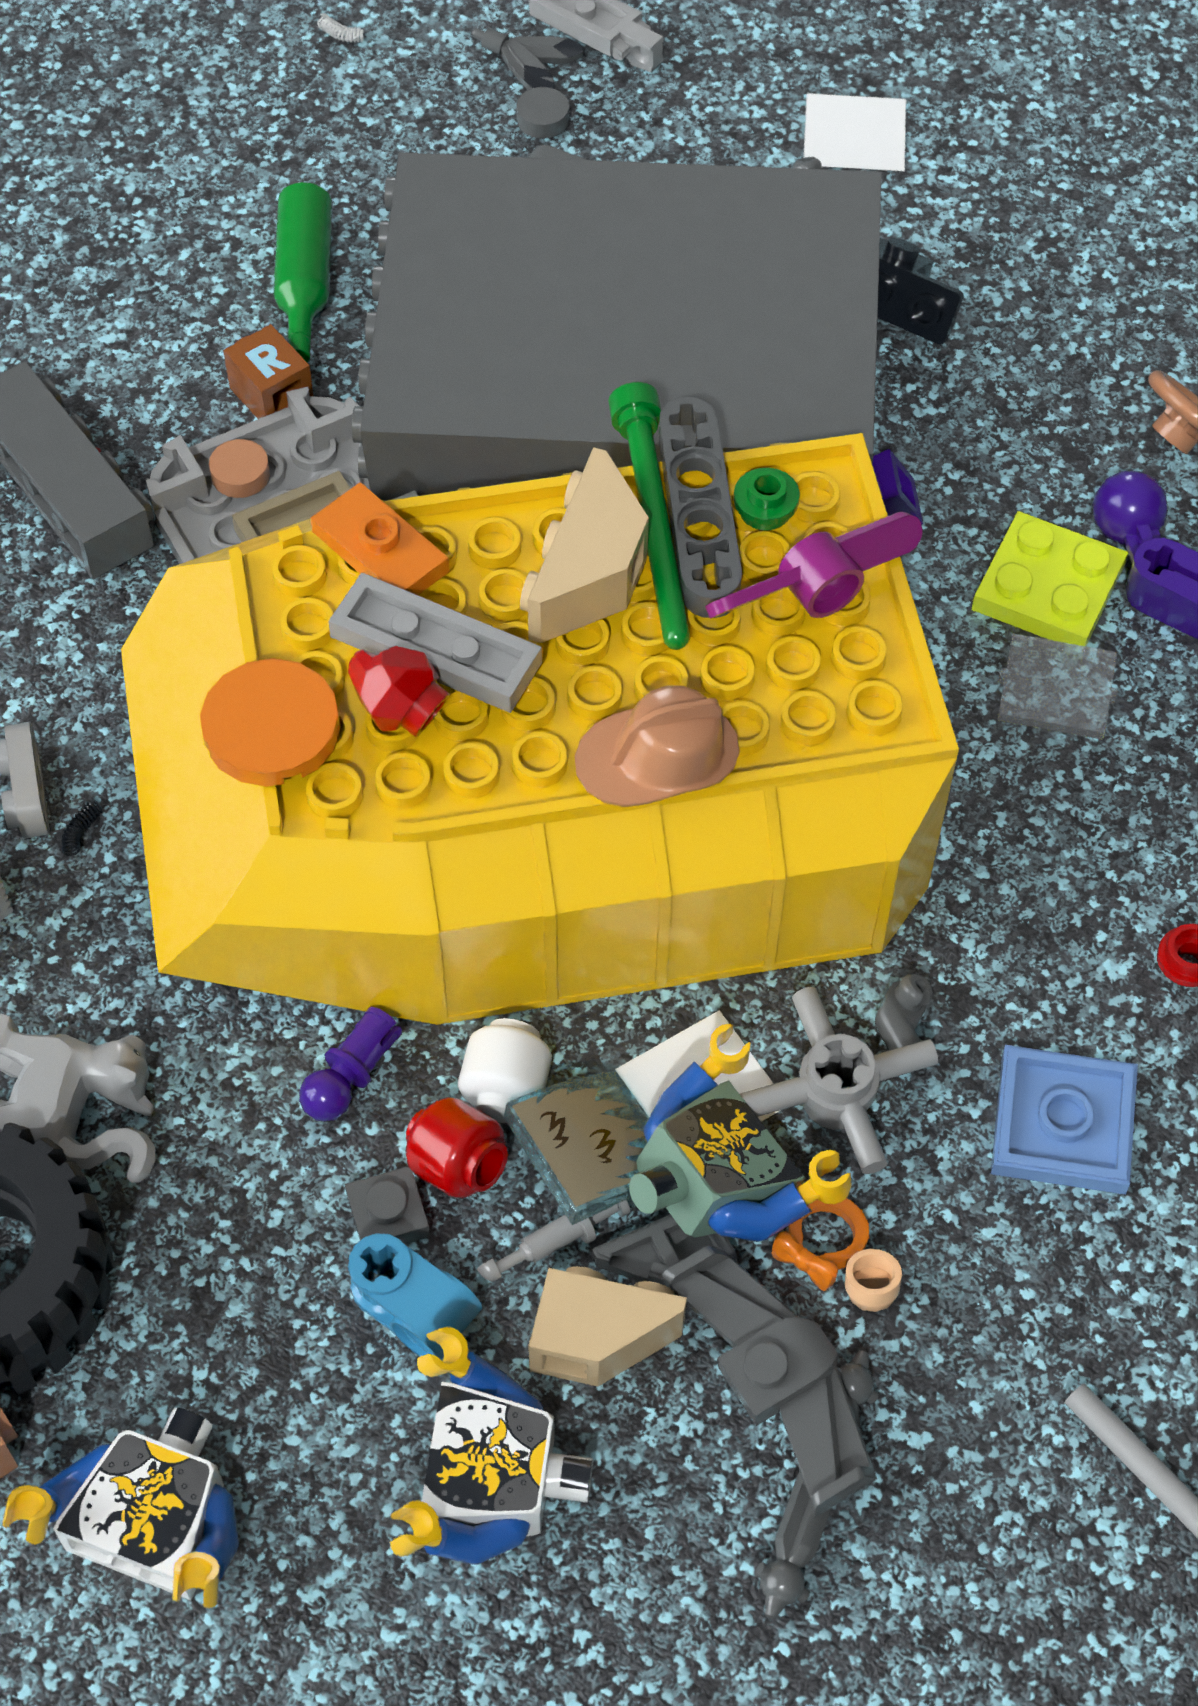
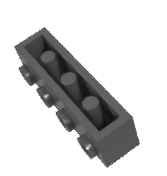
[0,361,154,579]

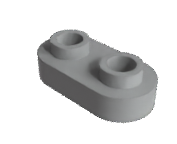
[0,722,50,839]

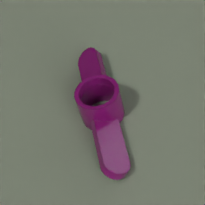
[705,512,923,619]

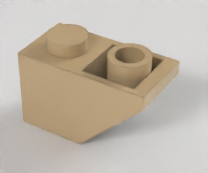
[529,1266,687,1386]

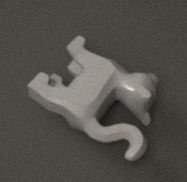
[0,1014,155,1183]

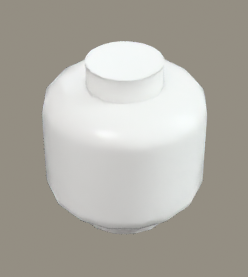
[458,1018,552,1123]

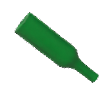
[273,182,332,363]

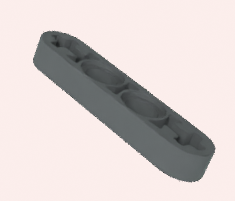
[659,396,742,618]

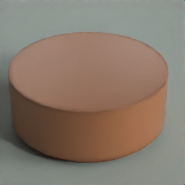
[209,439,270,498]

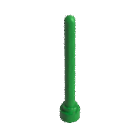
[608,382,690,650]

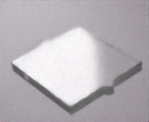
[997,633,1117,740]

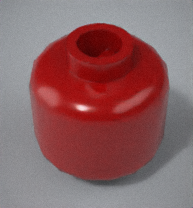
[405,1097,508,1198]

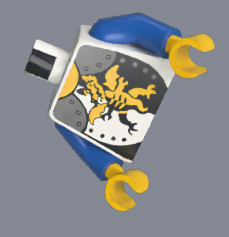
[390,1327,593,1565]
[2,1408,239,1608]

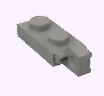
[529,0,664,72]

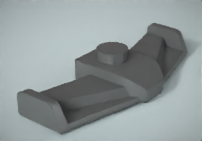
[662,1246,877,1517]

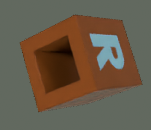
[223,324,314,419]

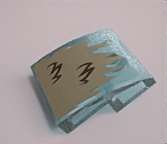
[503,1072,648,1225]

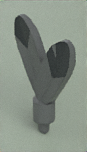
[472,27,584,90]

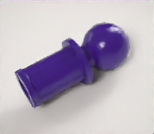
[299,1007,402,1122]

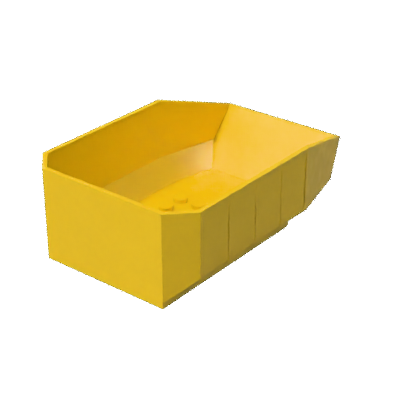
[121,433,959,1025]

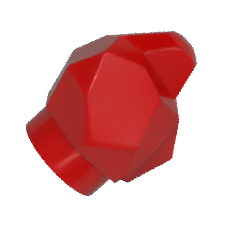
[348,646,450,737]

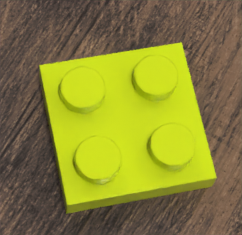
[971,511,1128,653]

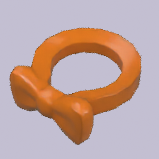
[772,1198,869,1291]

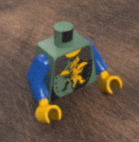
[629,1024,851,1242]

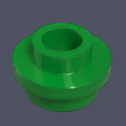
[734,468,800,530]

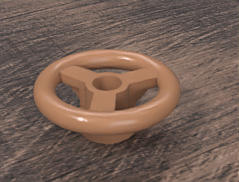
[1148,370,1198,454]

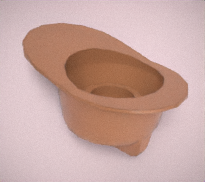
[575,686,740,807]

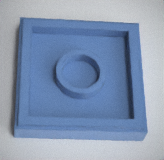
[991,1045,1138,1195]

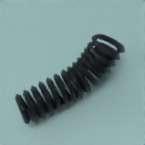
[61,800,102,856]

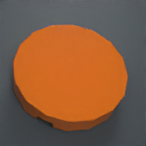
[200,658,340,787]

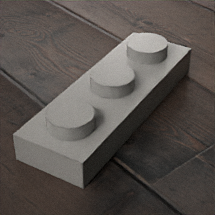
[328,572,542,713]

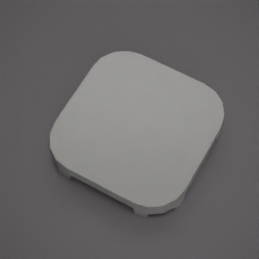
[145,387,418,564]

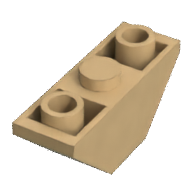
[520,448,649,643]

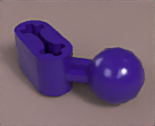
[1092,471,1198,639]

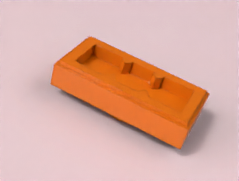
[310,482,450,595]

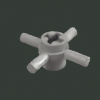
[740,987,938,1174]

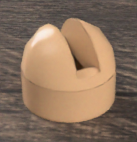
[845,1249,902,1312]

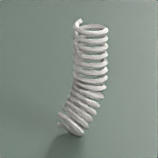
[318,13,363,43]

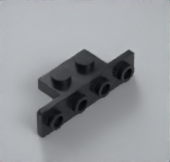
[877,237,964,345]

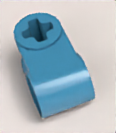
[348,1233,482,1359]

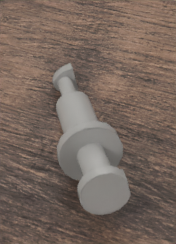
[476,1187,630,1281]

